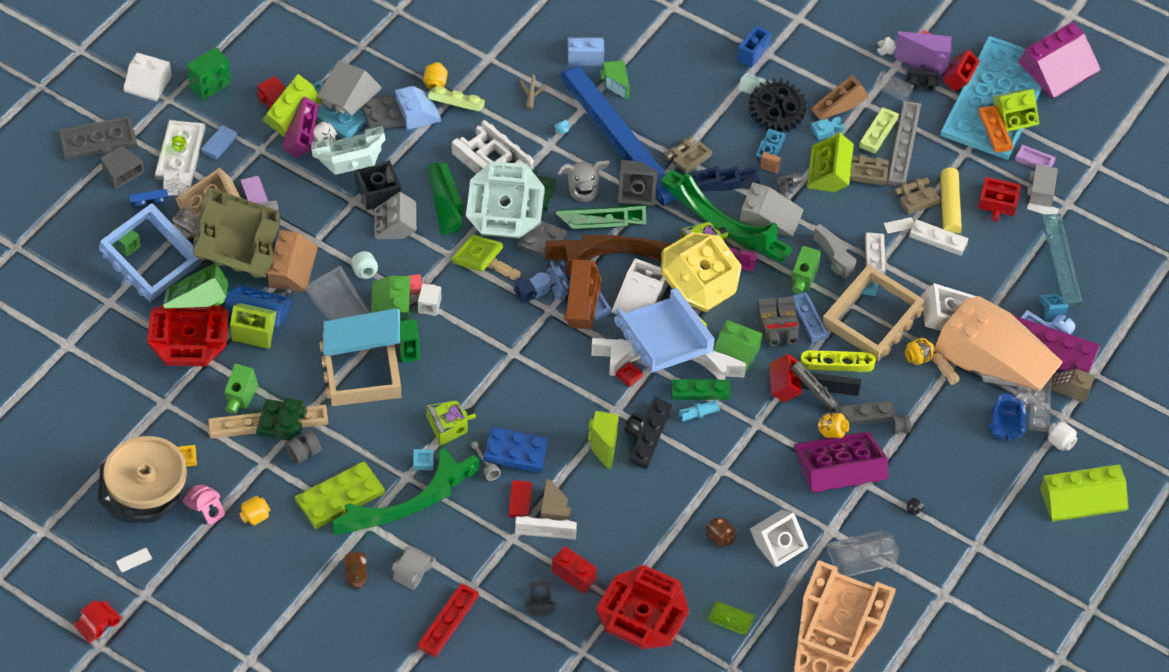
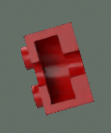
[74,599,123,643]

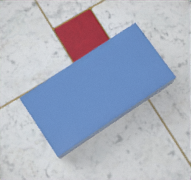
[201,125,238,160]

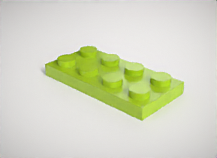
[295,461,385,529]

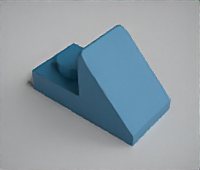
[1039,294,1068,322]

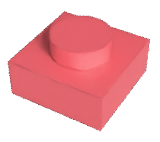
[410,274,422,295]

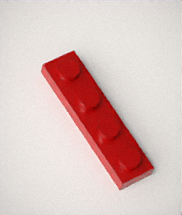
[418,583,479,658]

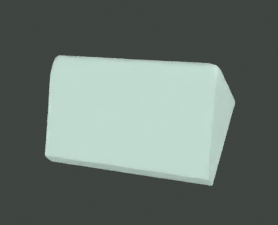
[738,73,774,95]

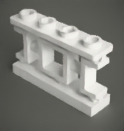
[452,120,534,174]

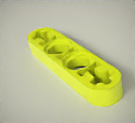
[800,350,876,372]

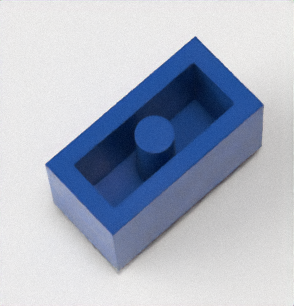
[737,25,771,68]

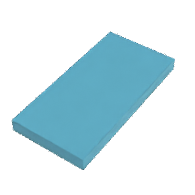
[313,80,367,139]
[323,308,400,356]

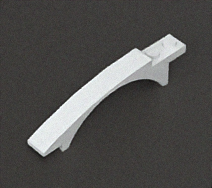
[591,338,746,379]

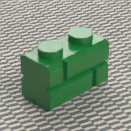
[398,319,420,362]

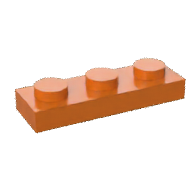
[978,105,1013,153]

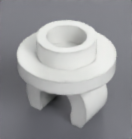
[877,37,895,55]

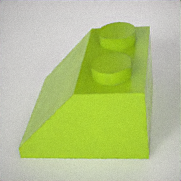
[588,411,619,469]

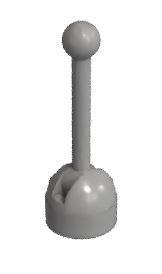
[471,441,501,481]

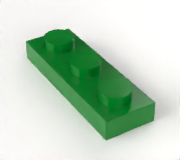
[671,379,730,400]

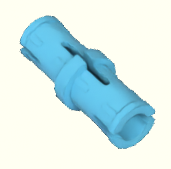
[679,400,720,422]

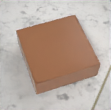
[760,152,781,173]

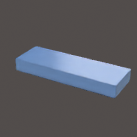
[793,292,829,344]

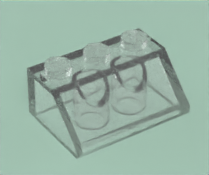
[825,529,899,577]

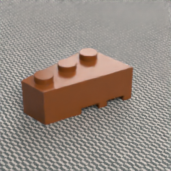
[565,259,602,329]

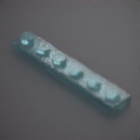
[1042,214,1083,307]

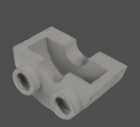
[392,545,436,591]

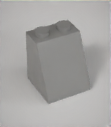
[317,60,382,115]

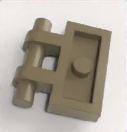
[664,136,712,174]
[850,154,889,186]
[894,177,941,215]

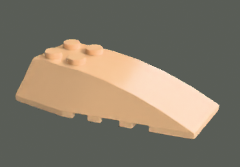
[934,296,1062,391]
[794,560,896,672]

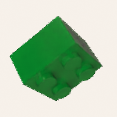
[187,47,231,101]

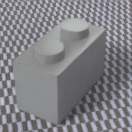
[1027,164,1058,207]

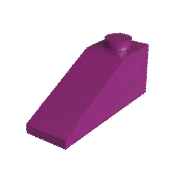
[282,97,319,157]

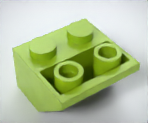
[992,88,1039,132]
[230,303,277,349]

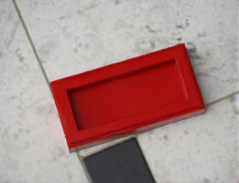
[509,480,532,518]

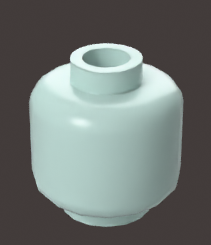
[351,251,378,279]

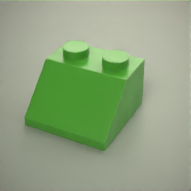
[371,276,411,320]
[713,320,763,375]

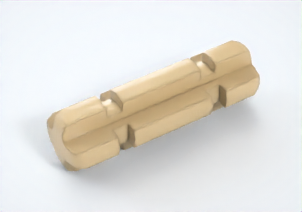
[487,258,521,280]
[932,352,960,385]

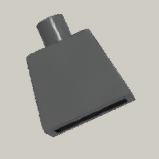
[101,146,144,189]

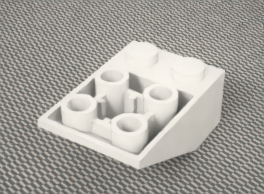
[612,258,669,314]

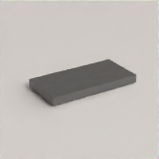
[58,116,138,161]

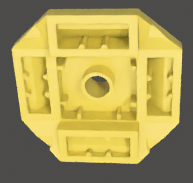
[661,232,742,312]

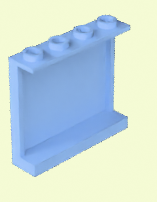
[614,288,714,373]

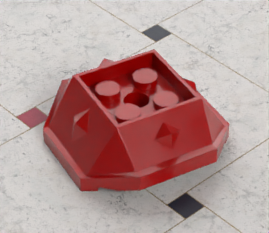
[147,304,229,367]
[596,565,689,649]

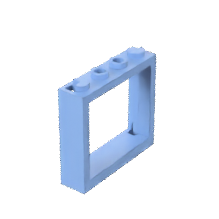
[99,203,202,302]

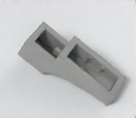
[813,224,856,279]

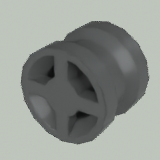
[890,414,911,435]

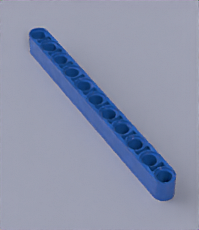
[561,65,678,206]

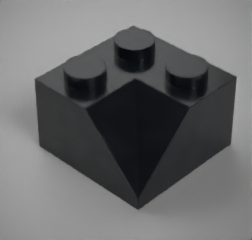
[355,160,401,210]

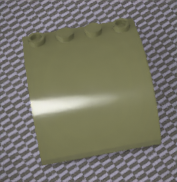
[193,187,280,278]

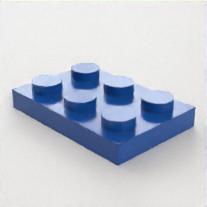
[129,189,168,207]
[483,426,549,473]

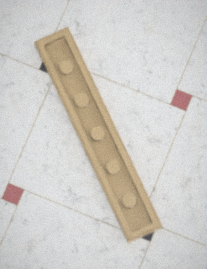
[208,405,328,439]

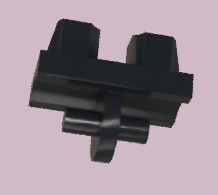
[905,64,939,92]

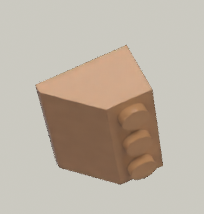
[268,230,318,293]

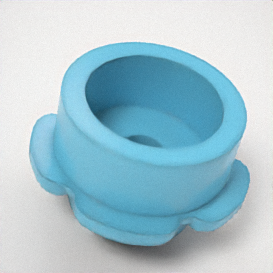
[554,119,571,134]

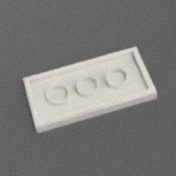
[155,120,205,183]

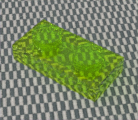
[709,601,755,636]

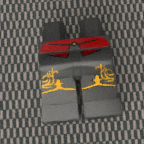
[757,296,799,347]

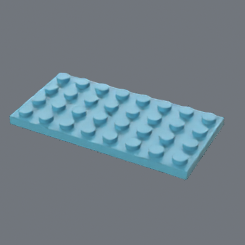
[940,36,1042,160]

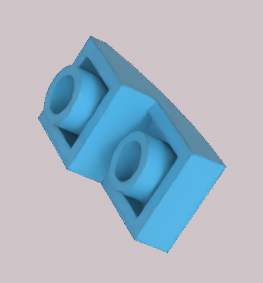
[756,129,786,158]

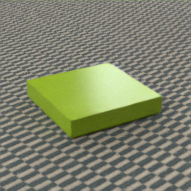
[451,234,503,272]

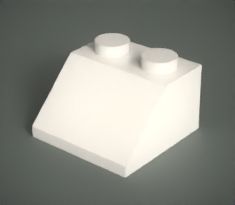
[123,53,172,101]
[750,510,808,567]

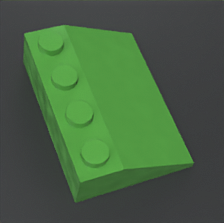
[163,263,228,308]

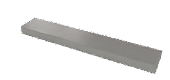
[887,101,921,187]

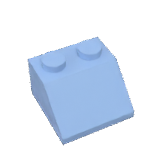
[567,37,604,66]
[395,86,441,130]

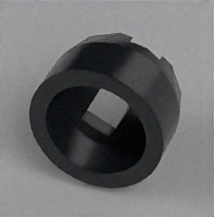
[907,497,924,515]

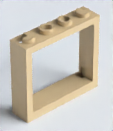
[823,264,925,362]
[319,332,402,406]

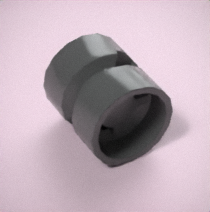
[284,429,322,465]

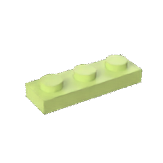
[428,86,485,111]
[859,108,899,154]

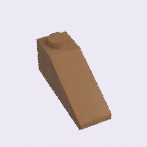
[810,75,869,120]

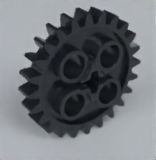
[748,78,807,133]

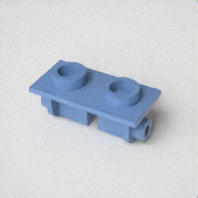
[546,261,570,301]

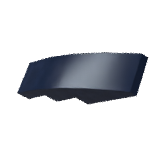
[683,166,761,192]

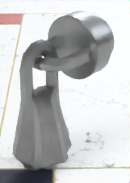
[777,171,801,200]

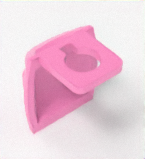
[182,485,225,525]

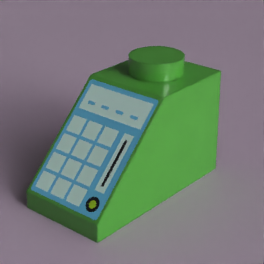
[600,60,630,99]

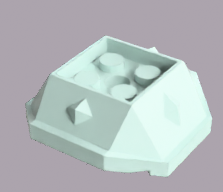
[311,126,385,175]
[466,161,545,238]

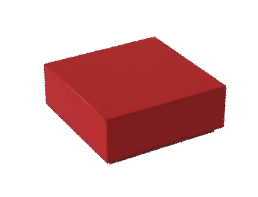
[616,361,643,387]

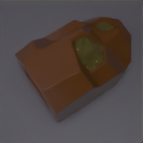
[345,552,367,589]

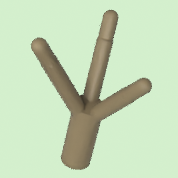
[519,74,547,110]

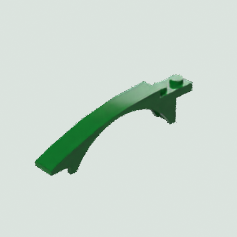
[660,169,792,264]
[332,448,479,535]

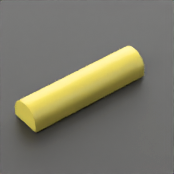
[940,168,962,234]

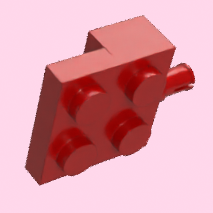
[978,177,1021,222]

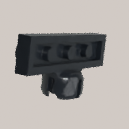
[624,396,672,469]

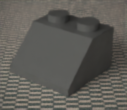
[618,160,658,206]

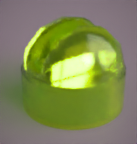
[171,136,186,152]

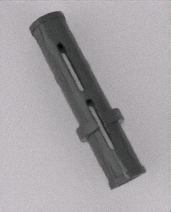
[790,360,838,411]

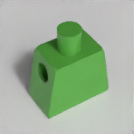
[791,246,821,294]
[224,363,258,414]

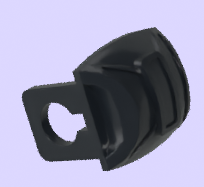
[525,582,558,617]

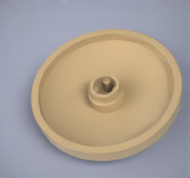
[104,436,187,509]

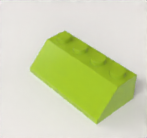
[1040,464,1128,522]

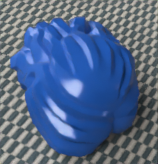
[988,393,1026,441]

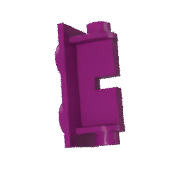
[729,248,758,272]

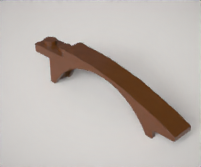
[544,235,672,275]

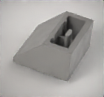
[374,192,416,239]

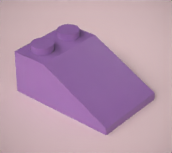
[894,31,951,76]

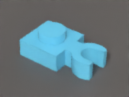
[811,117,845,140]

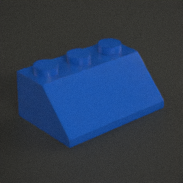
[225,285,293,328]

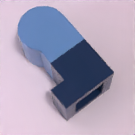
[513,272,550,304]

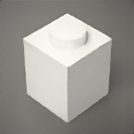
[418,284,441,316]

